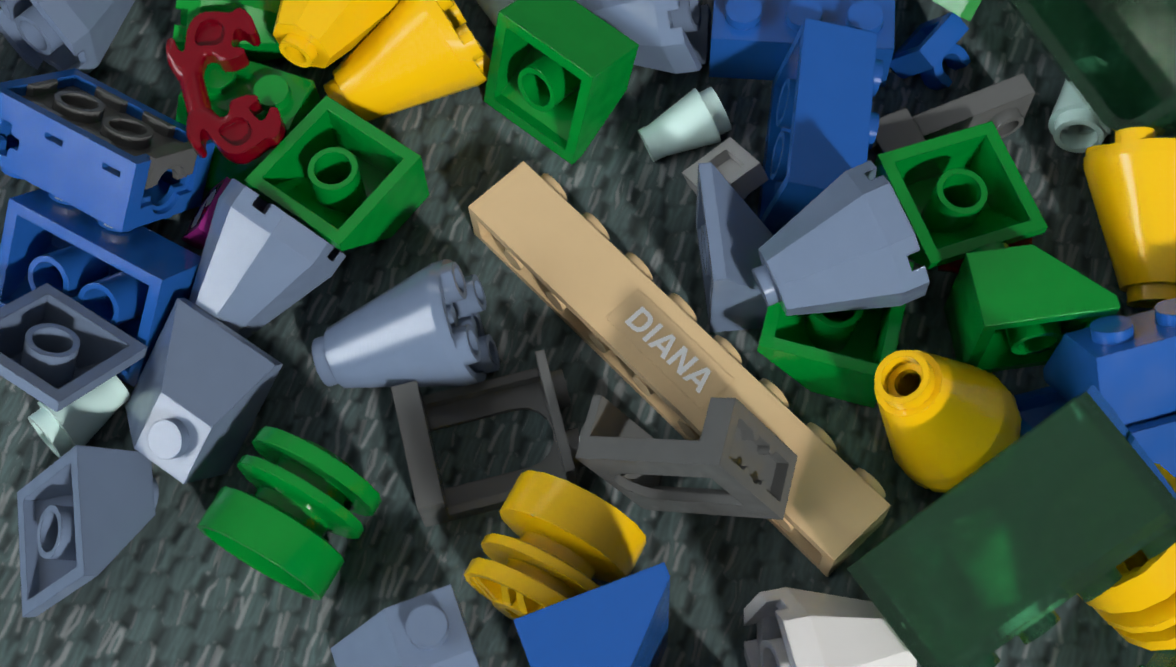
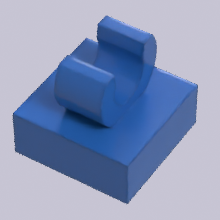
[890,12,970,90]

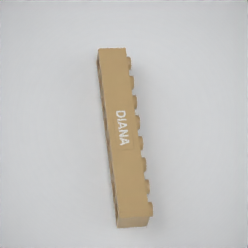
[468,161,891,577]

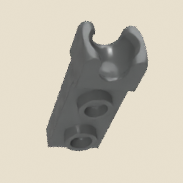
[867,73,1035,164]

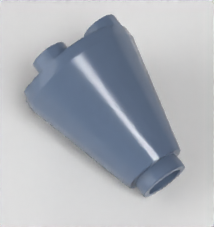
[312,259,500,388]

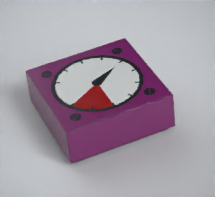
[181,177,231,250]

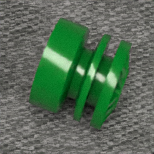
[197,426,382,600]

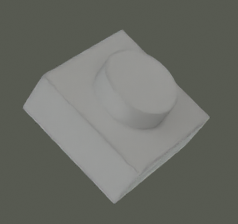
[682,137,769,200]

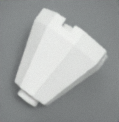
[744,587,923,667]

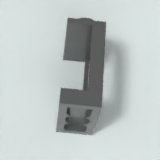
[391,349,585,527]
[575,395,798,520]

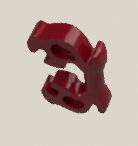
[166,8,286,164]

